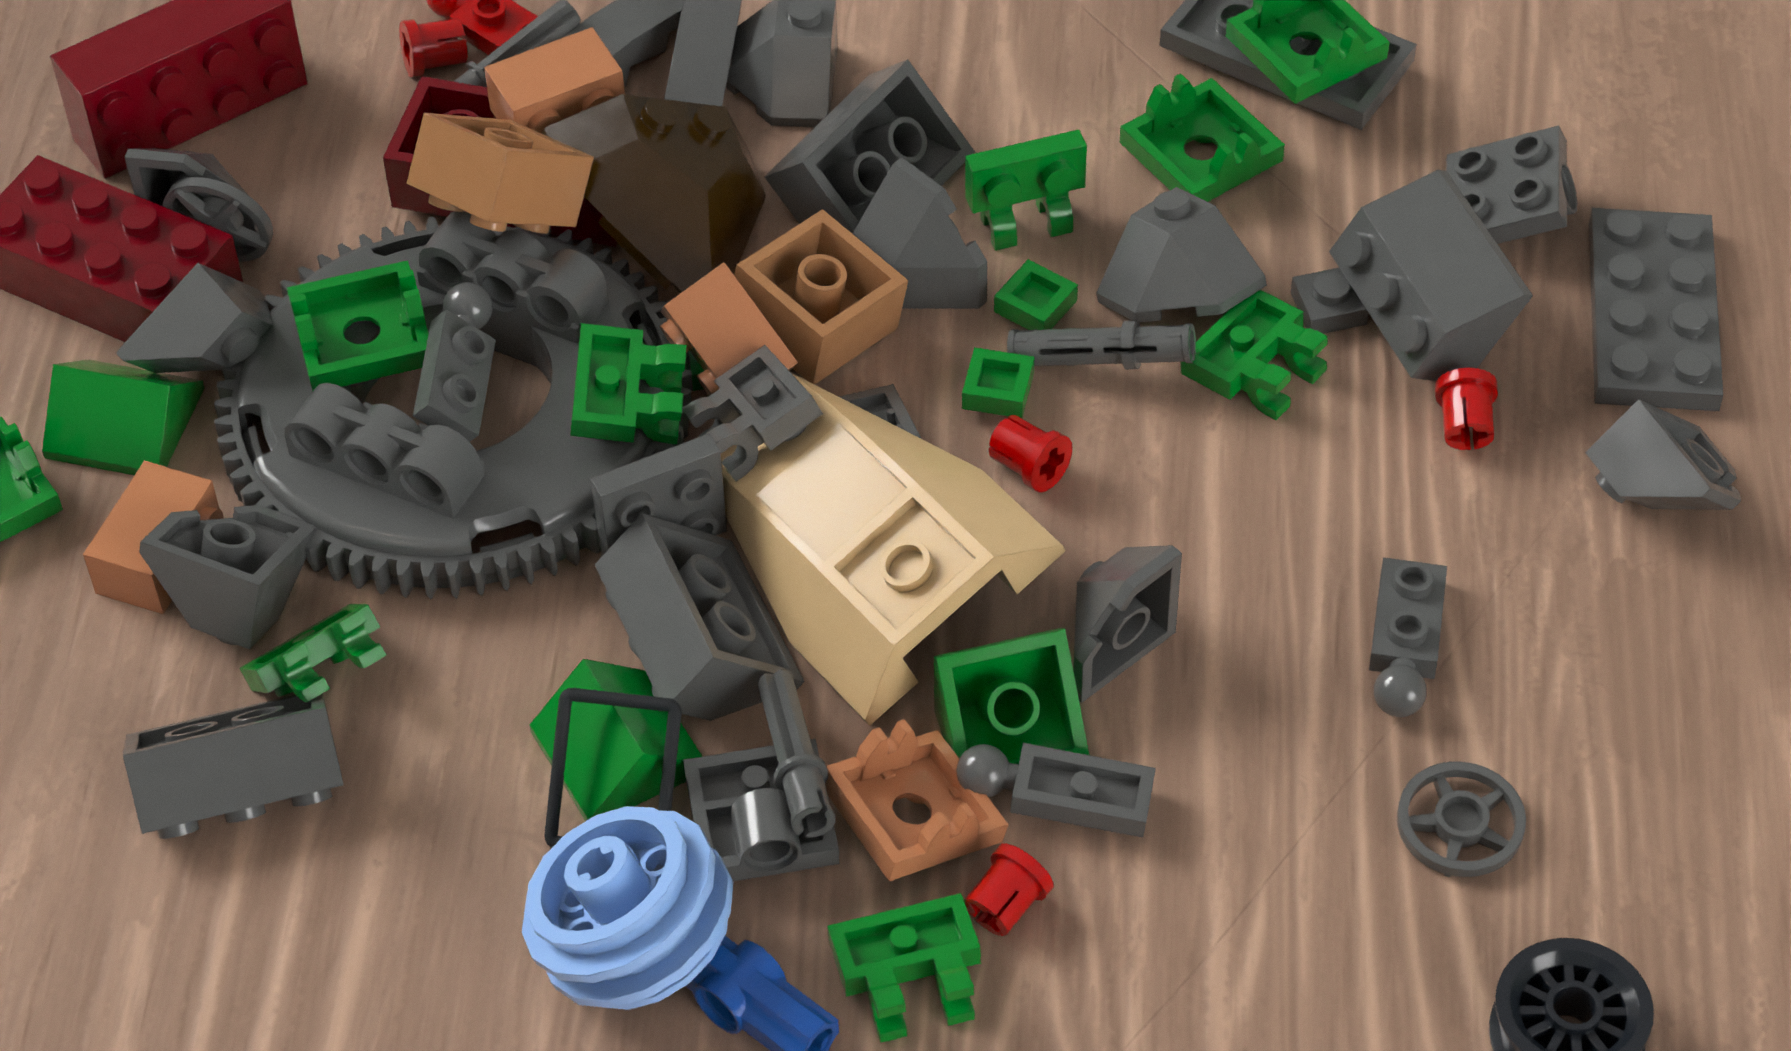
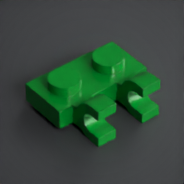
[965,129,1087,251]
[1180,289,1328,420]
[570,323,687,444]
[239,604,387,702]
[827,893,981,1043]

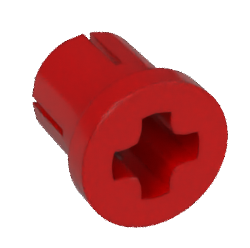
[399,18,468,77]
[1435,367,1498,450]
[988,415,1073,493]
[964,843,1054,936]

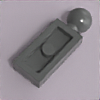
[413,282,496,442]
[1369,557,1447,717]
[956,743,1156,838]

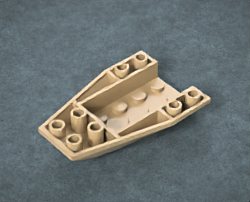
[721,373,1065,726]

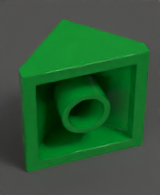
[42,359,205,475]
[934,627,1090,764]
[529,659,703,821]

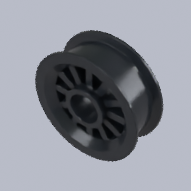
[1489,938,1654,1051]

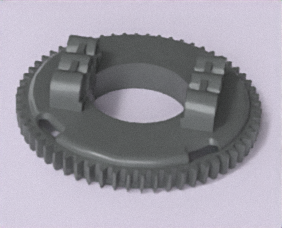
[214,211,693,600]

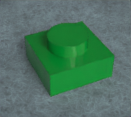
[994,259,1078,330]
[962,347,1035,418]

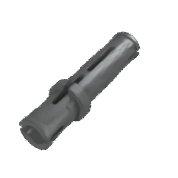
[1007,320,1196,370]

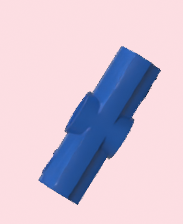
[686,936,839,1051]

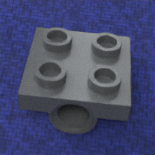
[1446,125,1578,244]
[591,433,727,557]
[683,738,840,881]

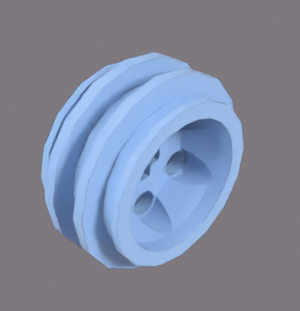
[522,806,733,1010]

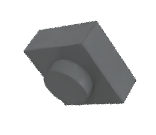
[1291,267,1369,334]

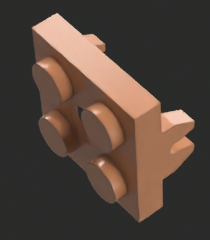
[825,719,1009,881]

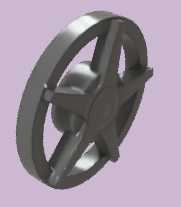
[163,177,273,262]
[1397,761,1526,877]

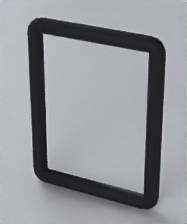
[544,688,682,848]

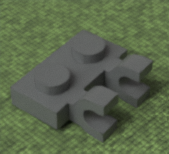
[682,345,823,482]

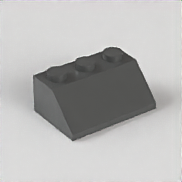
[764,59,975,233]
[1329,169,1533,381]
[595,513,805,721]
[123,694,344,839]

